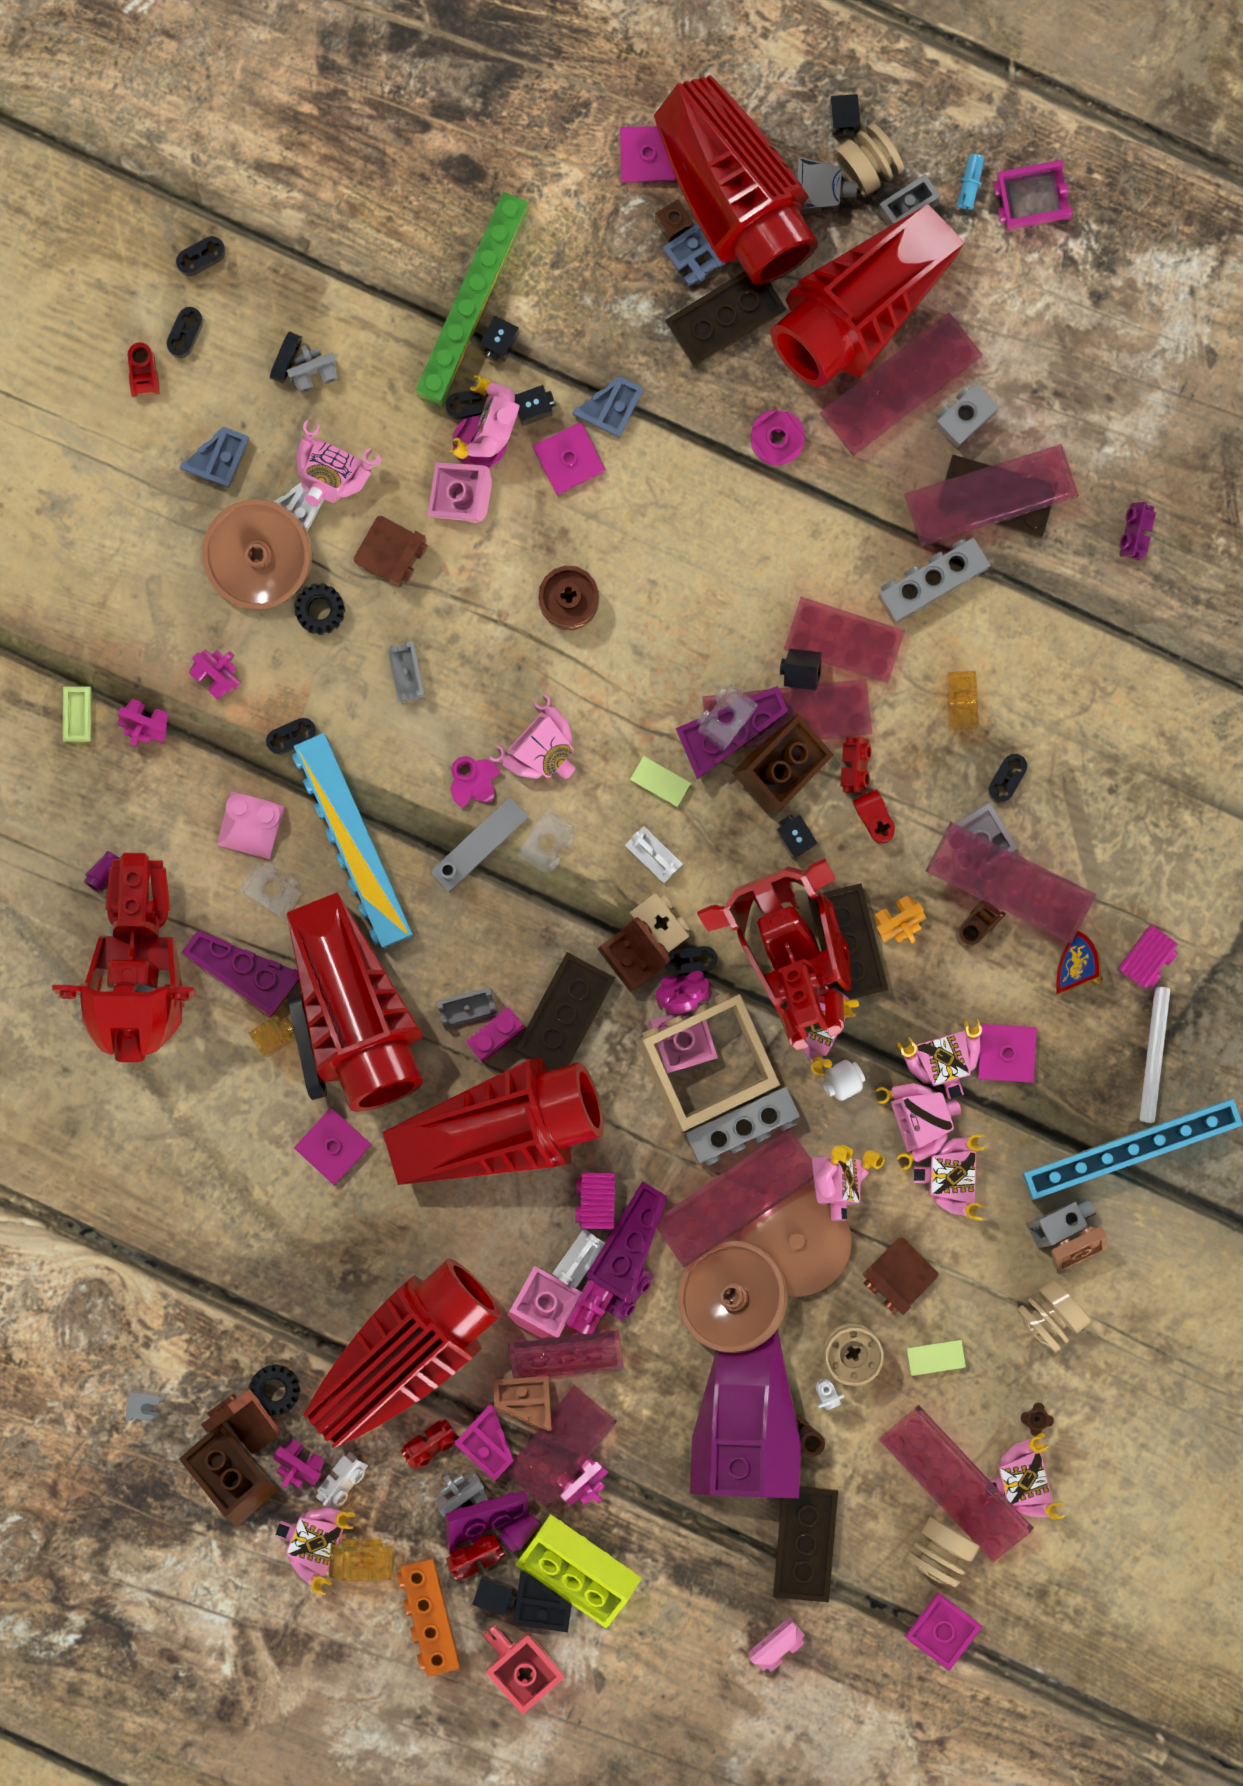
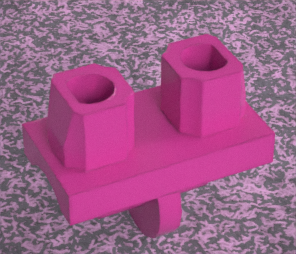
[189,649,242,699]
[117,699,168,747]
[565,1280,613,1338]
[272,1438,325,1488]
[556,1455,609,1506]

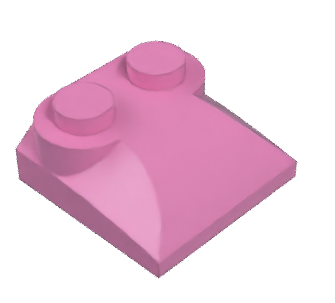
[427,462,492,523]
[217,792,285,860]
[648,1011,718,1074]
[508,1266,582,1342]
[748,1616,805,1672]

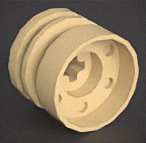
[834,123,904,197]
[1017,1278,1091,1353]
[823,1322,884,1386]
[906,1516,980,1588]

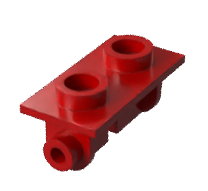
[840,736,872,794]
[400,1419,459,1470]
[446,1533,505,1580]

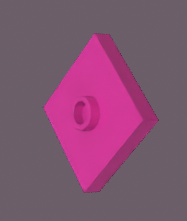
[620,126,675,183]
[532,422,606,495]
[978,1024,1037,1083]
[294,1107,372,1185]
[904,1591,983,1671]

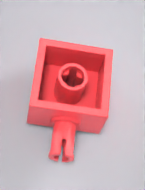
[482,1624,565,1715]

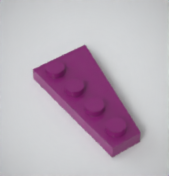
[676,686,788,780]
[181,931,299,1018]
[586,1181,667,1304]

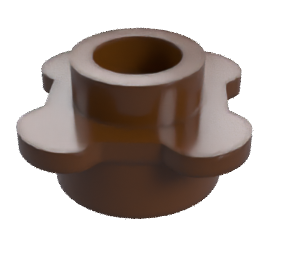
[1021,1403,1054,1436]

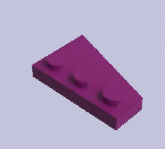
[445,1490,528,1555]

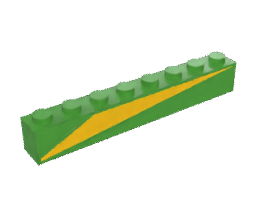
[416,192,529,407]

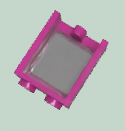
[993,160,1073,231]

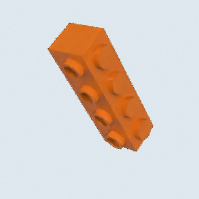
[397,1556,461,1677]

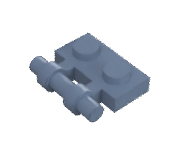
[663,223,726,286]

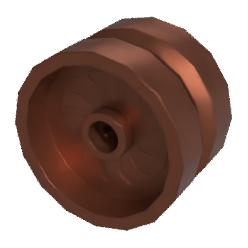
[538,565,599,630]

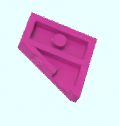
[454,1403,514,1481]

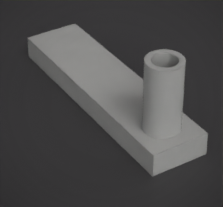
[430,797,529,892]

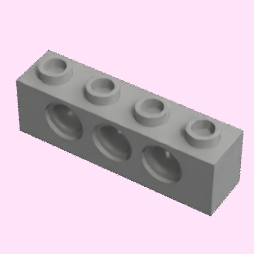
[878,537,991,625]
[685,1087,800,1166]

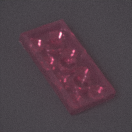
[783,597,905,684]
[508,1330,624,1378]
[505,1385,617,1508]

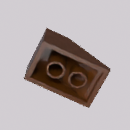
[732,714,834,813]
[179,1423,279,1527]

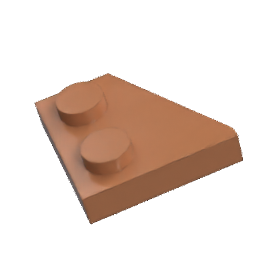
[493,1376,552,1431]

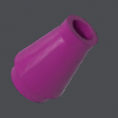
[84,851,120,893]
[499,1514,541,1553]

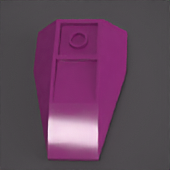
[690,1329,801,1498]

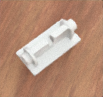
[625,826,683,883]
[552,1229,605,1289]
[816,1379,845,1411]
[316,1452,369,1509]

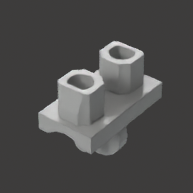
[287,344,338,394]
[435,1472,488,1517]

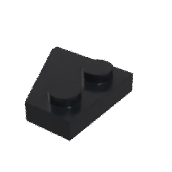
[513,1570,572,1633]

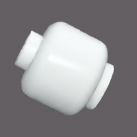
[822,1060,865,1101]

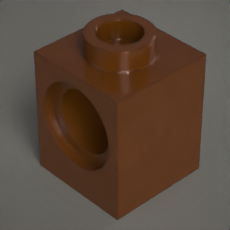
[655,199,693,243]

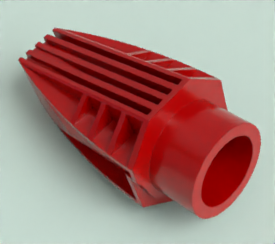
[654,75,818,285]
[770,204,965,387]
[286,892,424,1112]
[383,1057,604,1185]
[303,1258,501,1448]

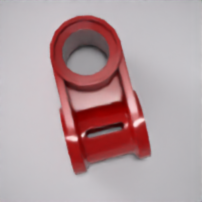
[127,342,160,397]
[852,789,895,844]

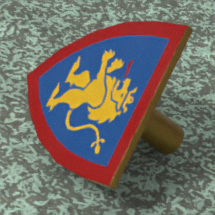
[1056,930,1103,995]

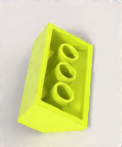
[515,1514,642,1629]

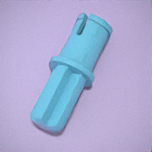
[956,154,985,210]

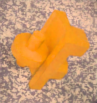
[874,895,926,944]

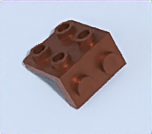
[354,516,428,588]
[597,917,670,993]
[862,1238,938,1315]
[201,1389,281,1454]

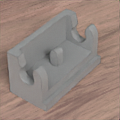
[388,641,426,703]
[436,987,497,1029]
[125,1389,167,1421]

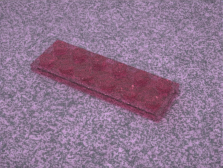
[820,313,983,456]
[904,444,1079,547]
[702,679,872,749]
[925,821,1096,943]
[657,1128,814,1268]
[879,1405,1034,1562]

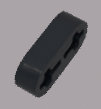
[176,236,226,276]
[166,307,203,358]
[270,331,303,384]
[446,390,488,419]
[266,718,317,755]
[988,754,1027,803]
[666,946,717,975]

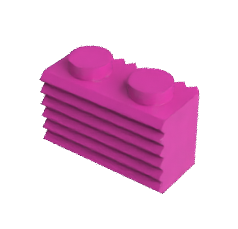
[1116,924,1178,989]
[466,1007,526,1063]
[575,1173,615,1229]

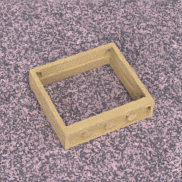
[636,992,780,1132]

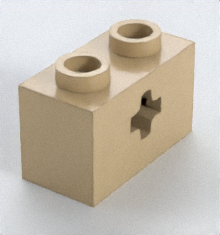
[630,893,690,953]

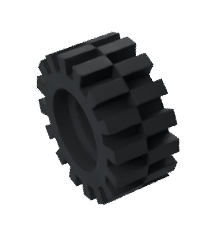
[294,583,345,635]
[249,1364,300,1416]

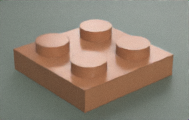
[1051,1226,1107,1273]

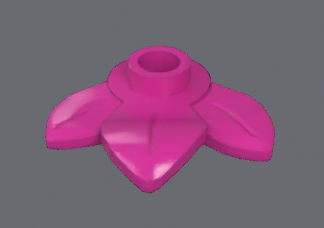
[450,756,500,808]

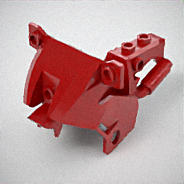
[52,853,196,1062]
[697,859,851,1050]

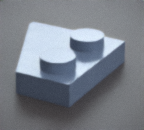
[572,376,644,438]
[179,427,250,489]

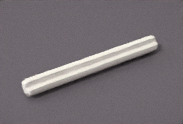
[1139,987,1170,1123]

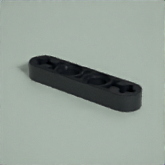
[288,993,327,1100]

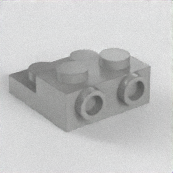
[942,801,1018,878]

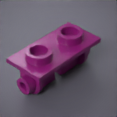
[1119,502,1156,561]
[605,1268,654,1321]

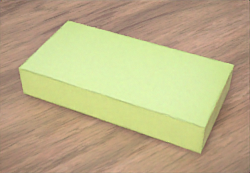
[63,687,92,742]
[630,756,691,808]
[906,1339,966,1376]

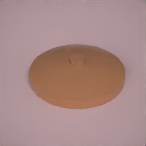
[202,499,312,609]
[741,1186,851,1297]
[678,1241,788,1353]

